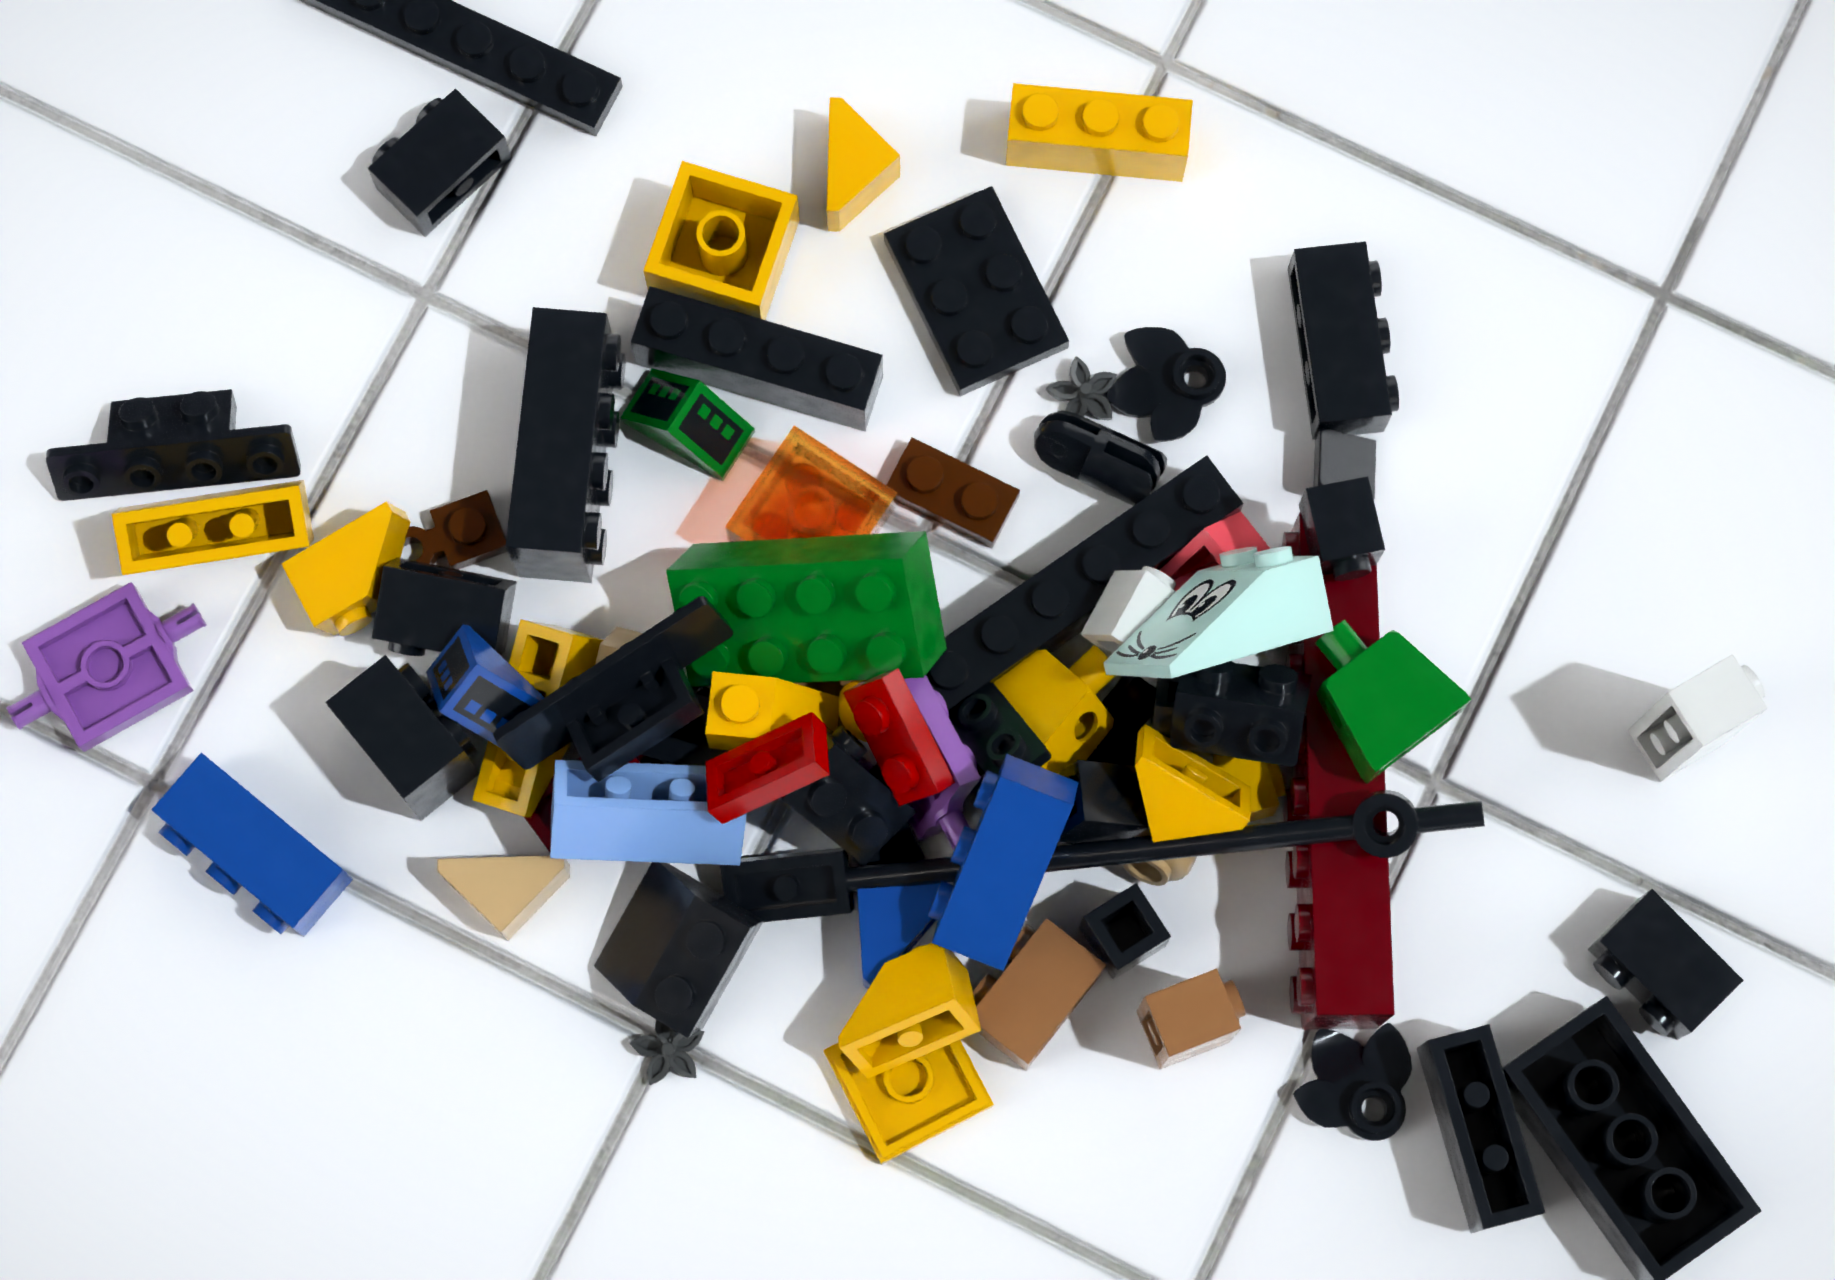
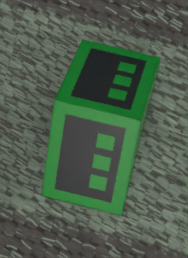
[620,368,755,481]

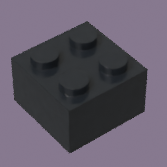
[325,655,479,821]

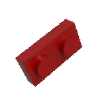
[843,668,955,806]
[706,712,830,824]

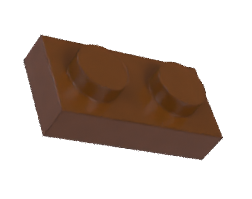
[884,437,1020,549]

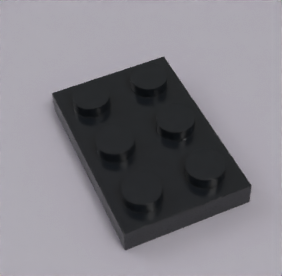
[884,186,1069,397]

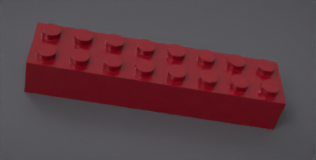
[1282,512,1395,1030]

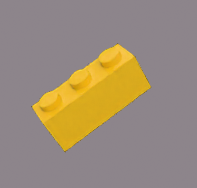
[1005,83,1193,182]
[111,480,314,575]

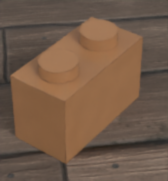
[973,918,1106,1071]
[1136,968,1246,1070]

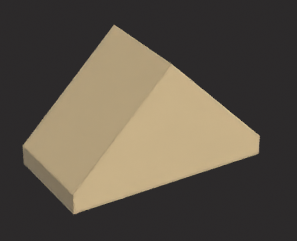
[437,855,570,941]

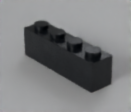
[631,286,883,432]

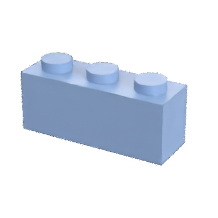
[550,760,747,866]

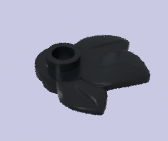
[1107,327,1226,442]
[1293,1023,1412,1141]

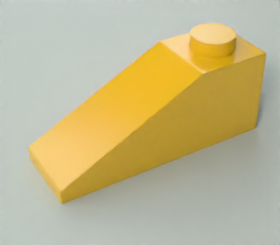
[472,619,604,817]

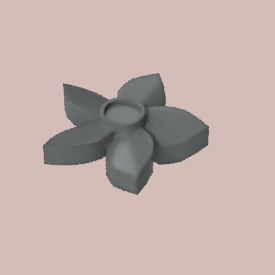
[1045,356,1117,420]
[629,1020,705,1085]

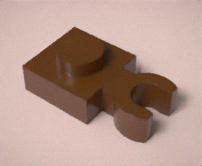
[404,490,507,570]

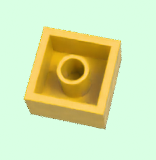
[643,161,800,320]

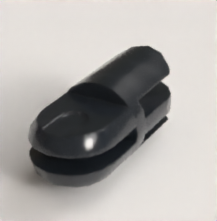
[1034,410,1167,506]

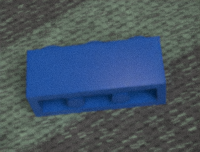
[151,752,353,937]
[928,754,1078,971]

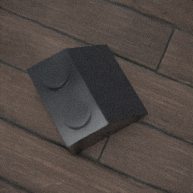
[594,862,764,1038]

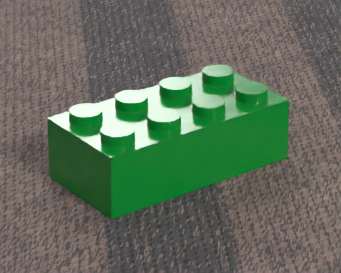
[666,531,947,687]

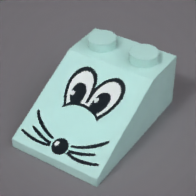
[1103,546,1334,678]

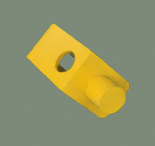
[993,645,1116,774]

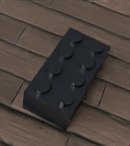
[505,307,626,583]
[1502,996,1762,1280]

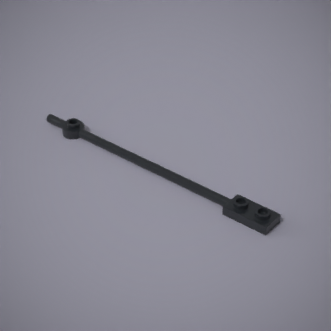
[720,790,1485,922]

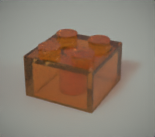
[725,426,897,542]

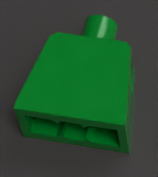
[1315,620,1472,784]

